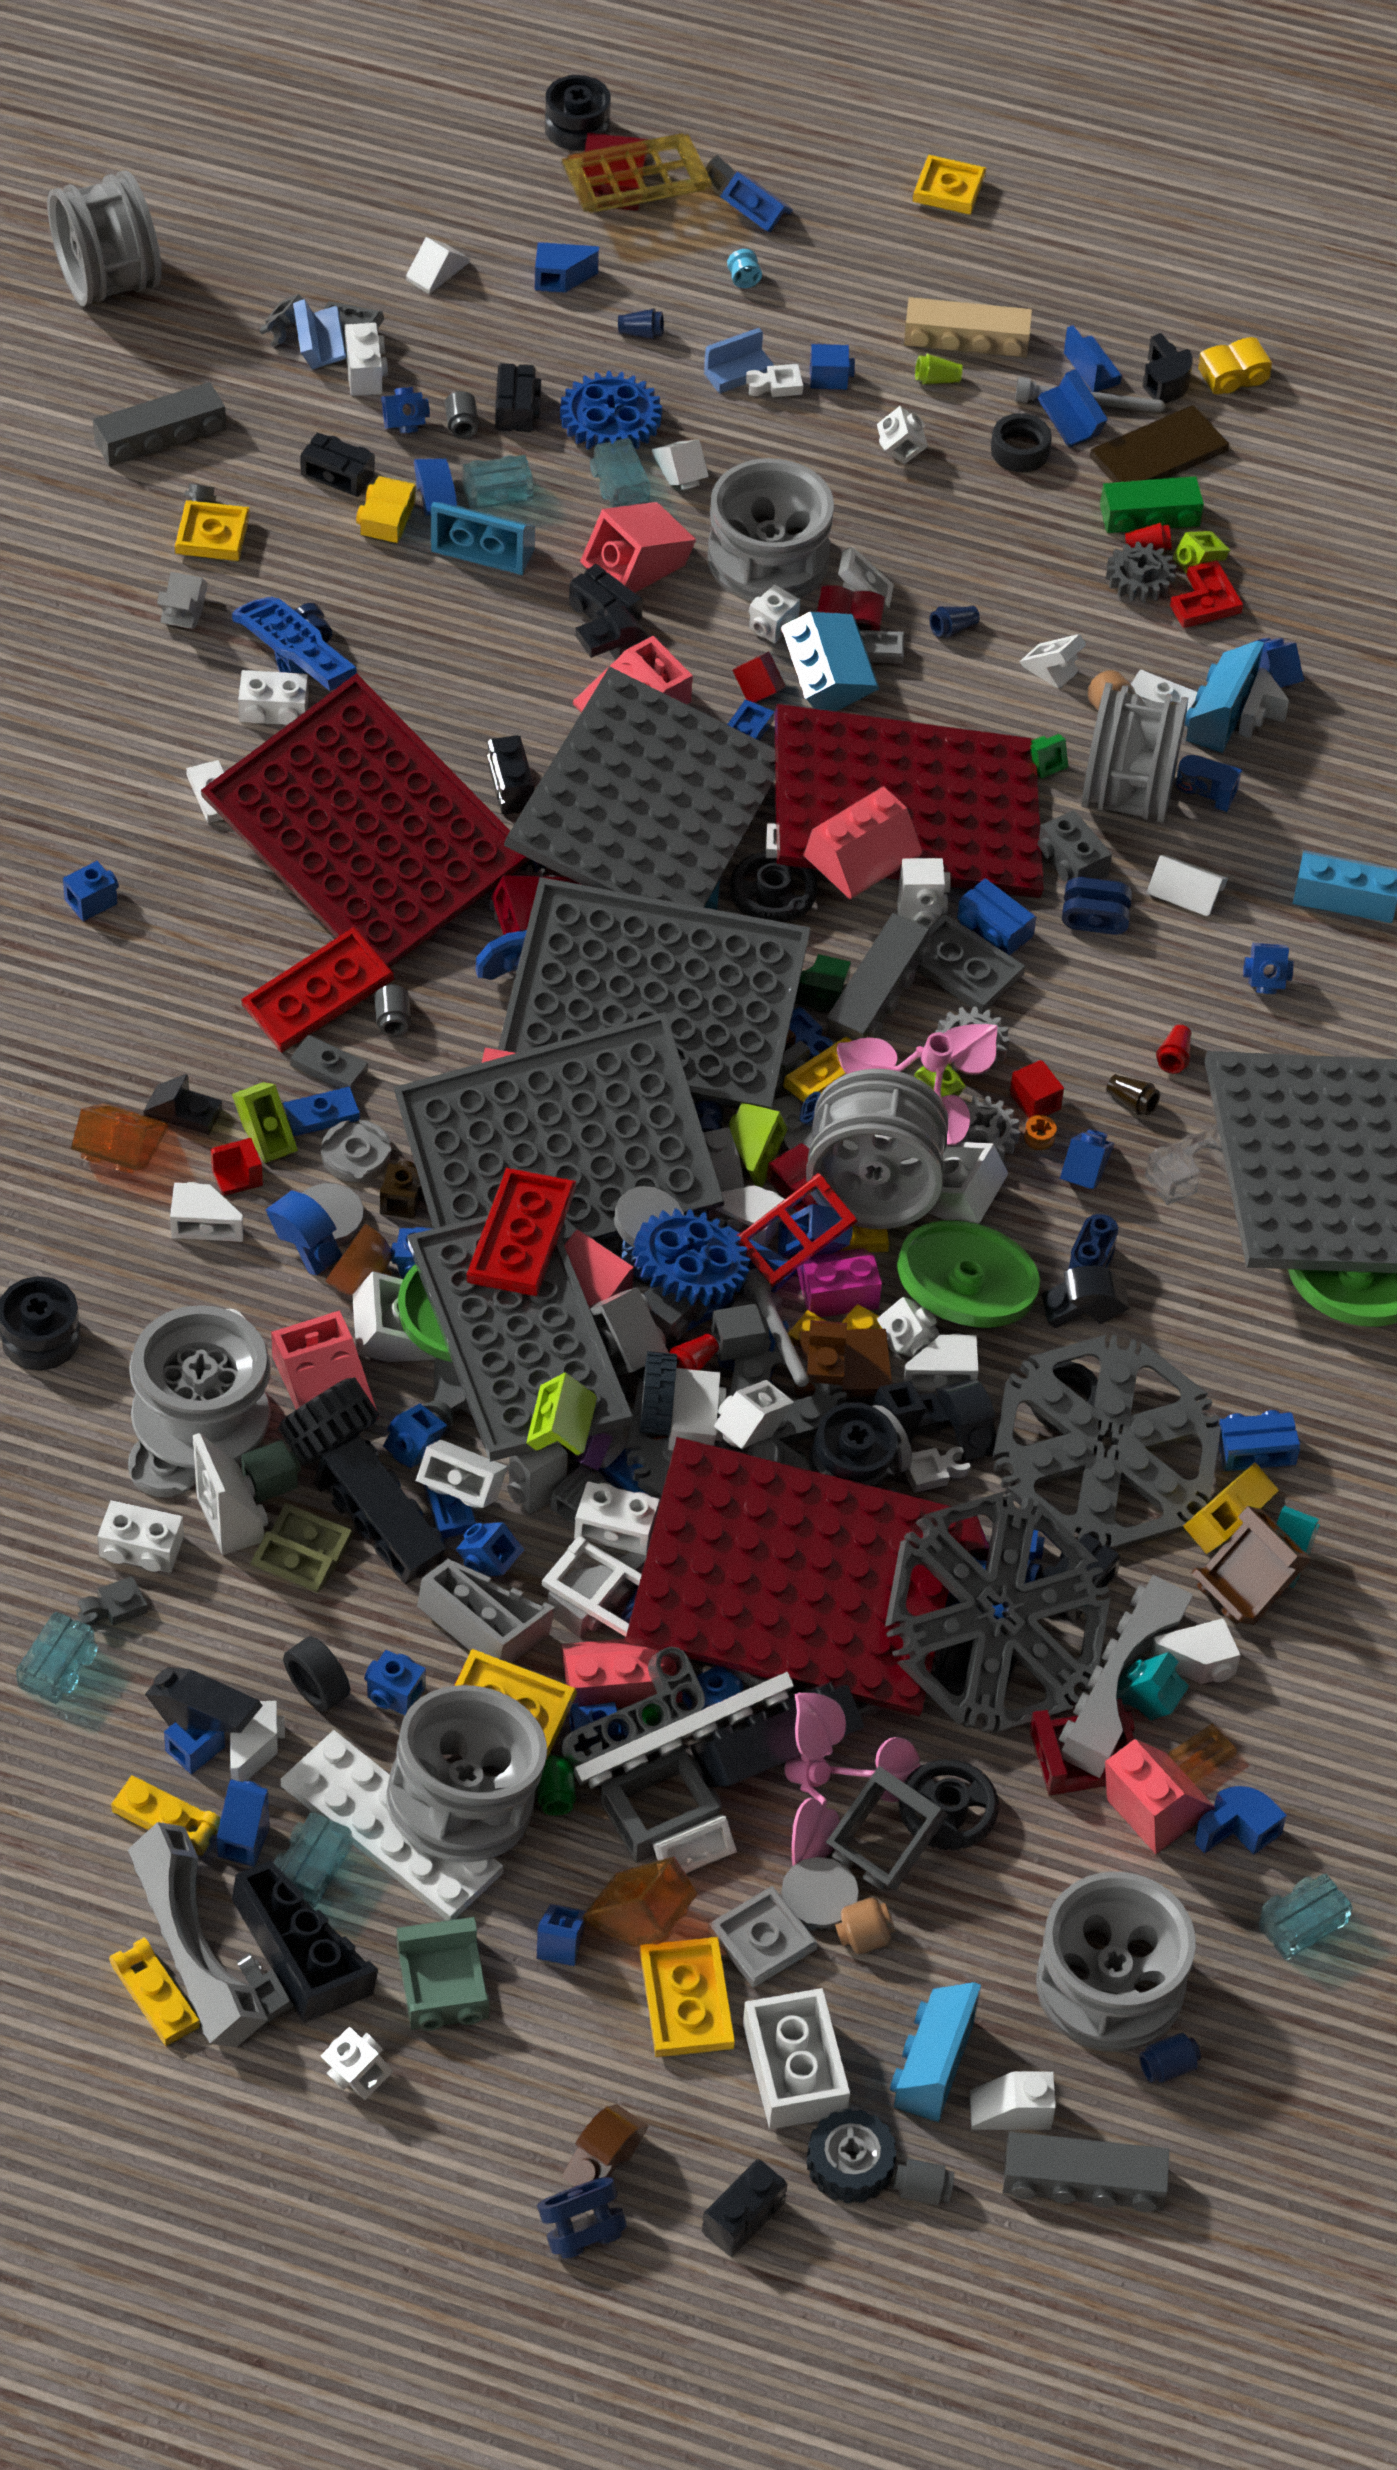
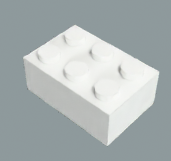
[743,1988,850,2130]

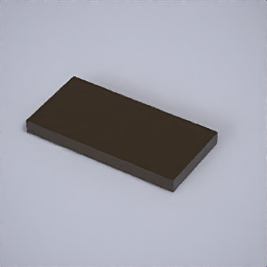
[1090,405,1229,483]

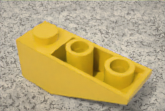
[1183,1462,1279,1554]

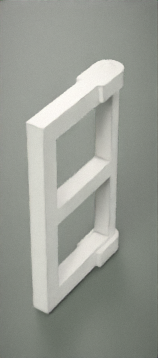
[542,1535,642,1637]

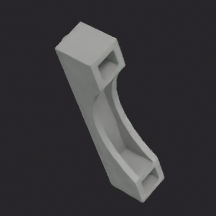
[548,1552,646,1639]
[1059,1575,1193,1778]
[128,1822,268,2047]

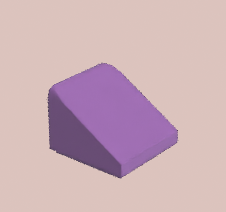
[569,1433,613,1470]

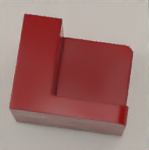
[732,651,786,703]
[1010,1060,1064,1119]
[211,1138,263,1196]

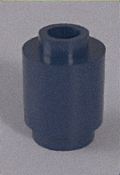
[1139,2032,1201,2083]

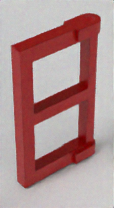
[736,1172,858,1287]

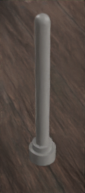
[1015,377,1165,413]
[742,1268,809,1387]

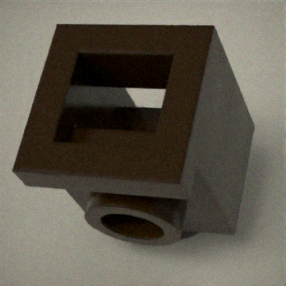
[380,1160,422,1219]

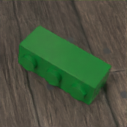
[1100,476,1204,533]

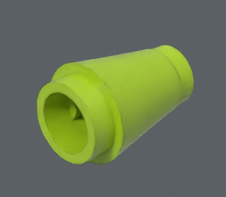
[915,353,963,385]

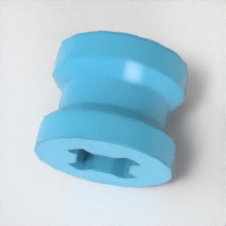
[727,249,762,288]

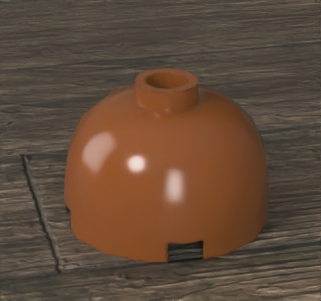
[326,1223,393,1295]

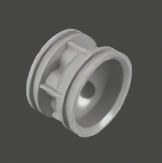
[47,170,161,306]
[707,458,834,601]
[1081,682,1189,823]
[806,1069,949,1229]
[386,1685,547,1862]
[1036,1871,1196,2052]

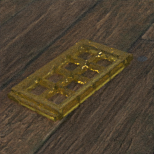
[562,133,712,213]

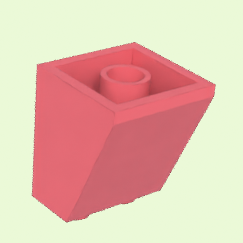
[580,502,696,593]
[564,1229,633,1306]
[1105,1739,1215,1854]

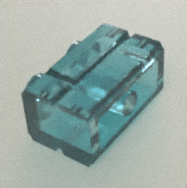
[590,438,650,508]
[462,455,533,510]
[16,1611,98,1704]
[274,1812,352,1908]
[1259,1873,1353,1960]

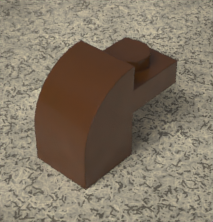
[807,1320,847,1385]
[561,2104,649,2187]

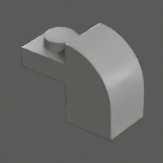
[157,572,208,629]

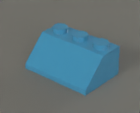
[431,502,535,575]
[782,612,879,712]
[1184,641,1264,753]
[1293,850,1397,923]
[890,1982,981,2123]

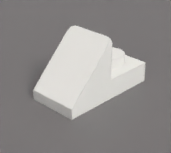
[838,546,894,610]
[1020,634,1086,688]
[1238,667,1289,738]

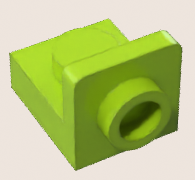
[1173,531,1231,573]

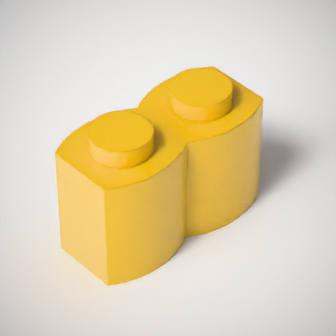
[1198,337,1272,394]
[356,476,416,543]

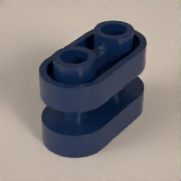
[1062,877,1132,935]
[1068,1214,1119,1270]
[537,2177,627,2258]

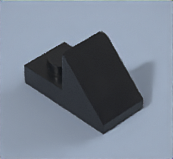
[144,1074,222,1135]

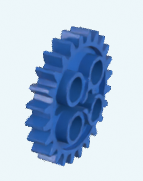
[560,371,662,454]
[632,1208,750,1306]

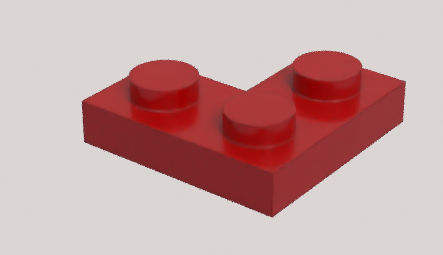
[1170,560,1243,628]

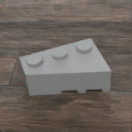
[417,1559,555,1663]

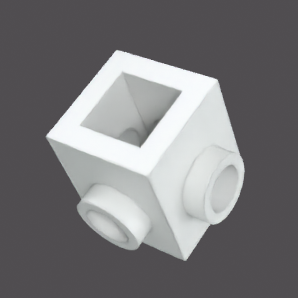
[877,406,928,464]
[749,584,800,644]
[877,1297,940,1358]
[321,2027,393,2100]

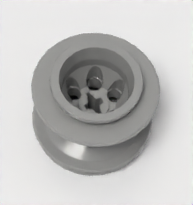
[129,1305,271,1468]

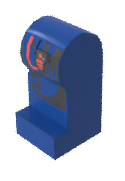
[1176,755,1242,812]

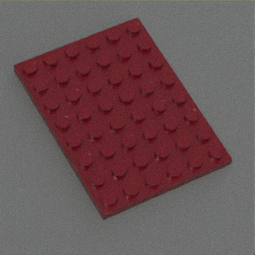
[201,673,531,968]
[774,704,1044,898]
[625,1437,965,1717]

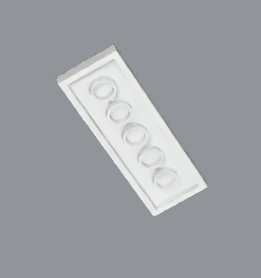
[574,1672,794,1789]
[281,1730,503,1921]

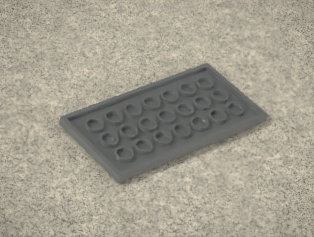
[407,1215,633,1462]

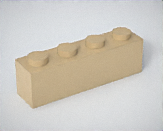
[904,297,1032,358]

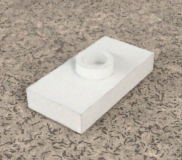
[1131,669,1197,711]
[186,760,224,823]
[652,1814,737,1881]

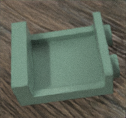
[396,1917,489,2031]

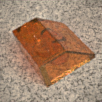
[71,1103,169,1173]
[582,1856,698,1947]

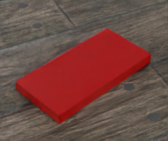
[241,927,395,1053]
[466,1168,576,1296]

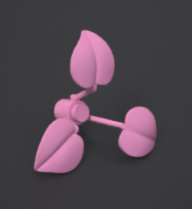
[837,1024,998,1146]
[785,1693,920,1866]

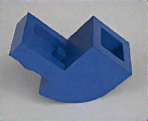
[265,1190,343,1276]
[1194,1786,1287,1855]

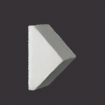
[406,237,469,294]

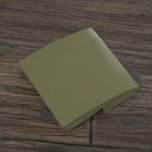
[250,1503,354,1593]

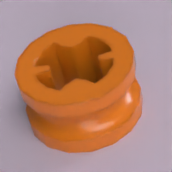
[1024,1115,1057,1150]

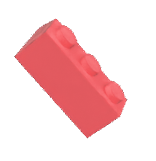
[804,786,922,899]
[561,1638,683,1712]

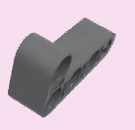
[560,1647,705,1766]

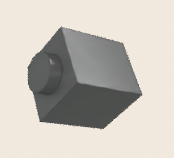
[711,1304,769,1361]

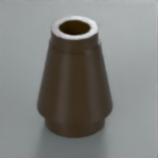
[1106,1074,1160,1115]

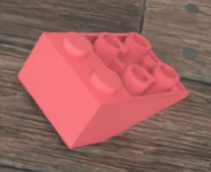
[573,636,693,713]
[271,1311,379,1420]

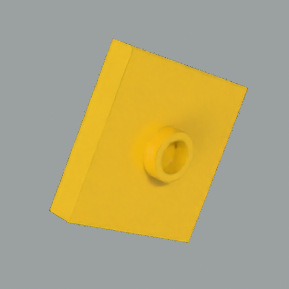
[912,155,986,215]
[175,500,250,561]

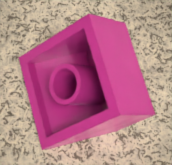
[796,1248,882,1317]

